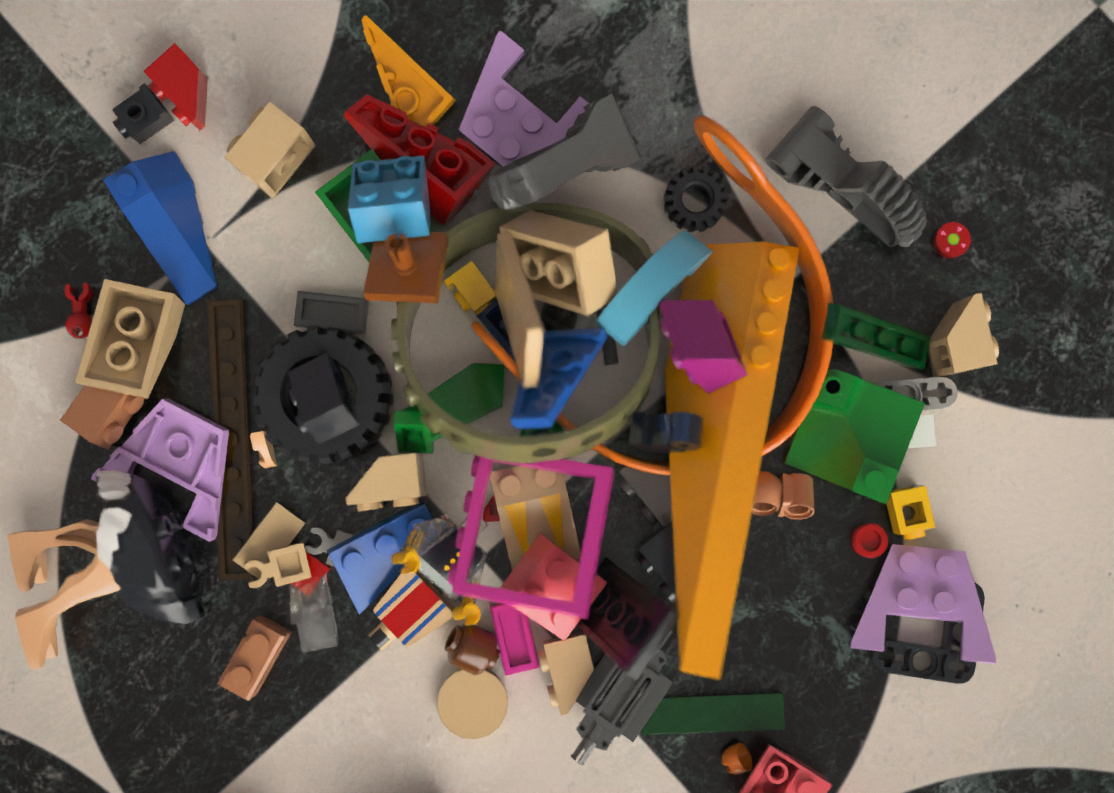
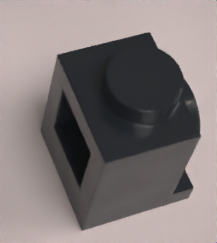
[112,83,174,144]

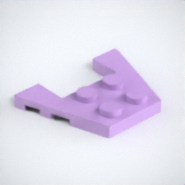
[459,30,589,168]
[91,398,229,542]
[850,544,996,664]

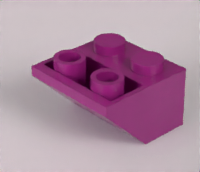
[659,300,748,394]

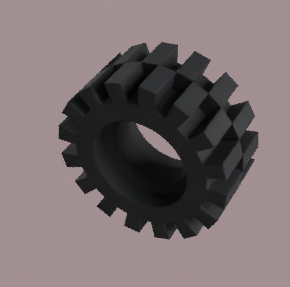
[663,165,729,233]

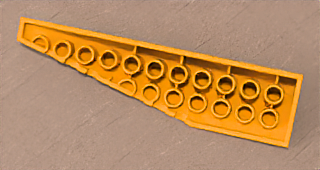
[664,241,799,679]

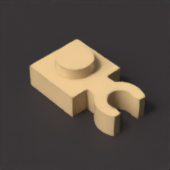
[244,542,312,588]

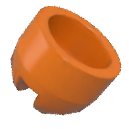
[722,743,752,774]

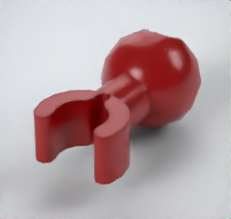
[64,283,94,339]

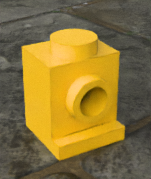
[443,261,497,316]
[886,485,935,540]

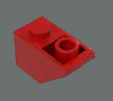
[144,43,207,131]

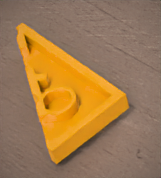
[361,15,456,127]

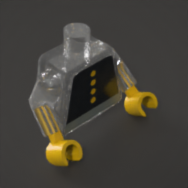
[392,515,488,626]

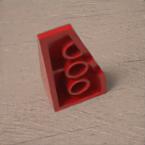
[344,94,496,225]

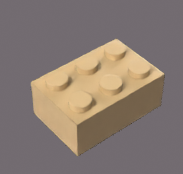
[499,210,618,316]

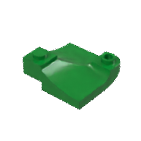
[784,369,925,504]

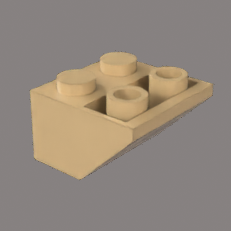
[928,293,999,377]
[346,453,427,511]

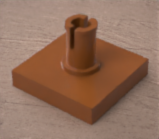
[363,232,449,303]

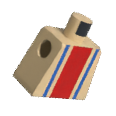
[368,570,454,650]

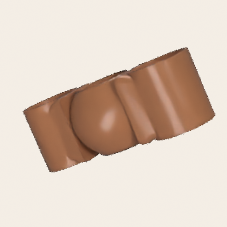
[751,471,814,519]

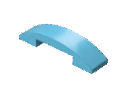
[595,230,712,346]

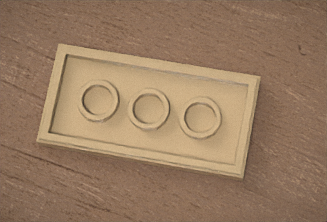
[495,233,543,388]

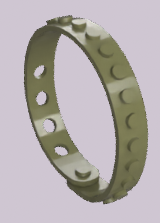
[391,203,666,463]

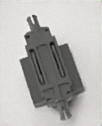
[571,630,674,765]

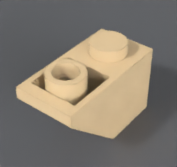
[538,631,594,716]

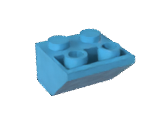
[348,156,430,243]

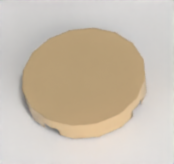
[437,669,508,740]

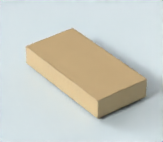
[232,502,305,579]

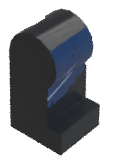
[629,411,703,454]

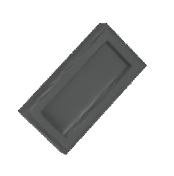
[293,291,369,334]

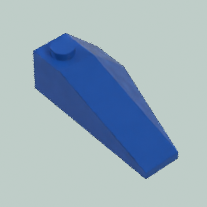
[103,151,218,305]

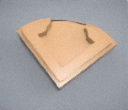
[250,431,277,468]

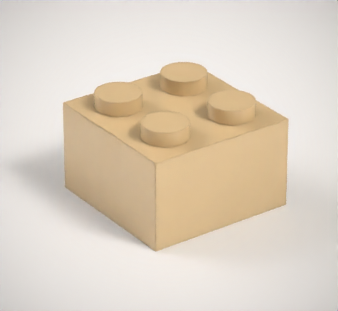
[224,101,316,199]

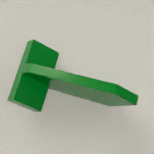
[393,363,505,454]

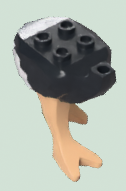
[7,470,206,670]

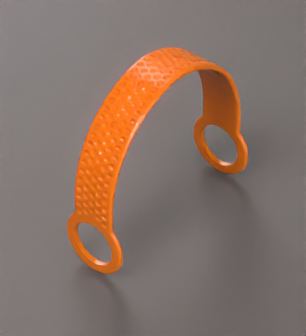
[471,115,833,475]

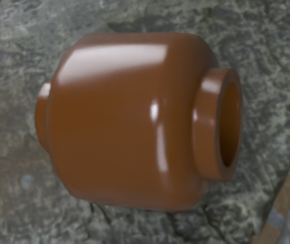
[444,623,500,675]

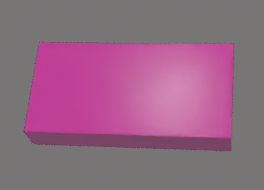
[489,603,540,676]

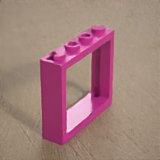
[448,455,614,619]

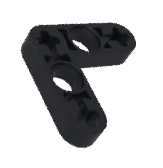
[869,583,985,684]

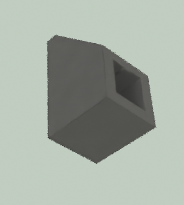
[617,467,672,527]

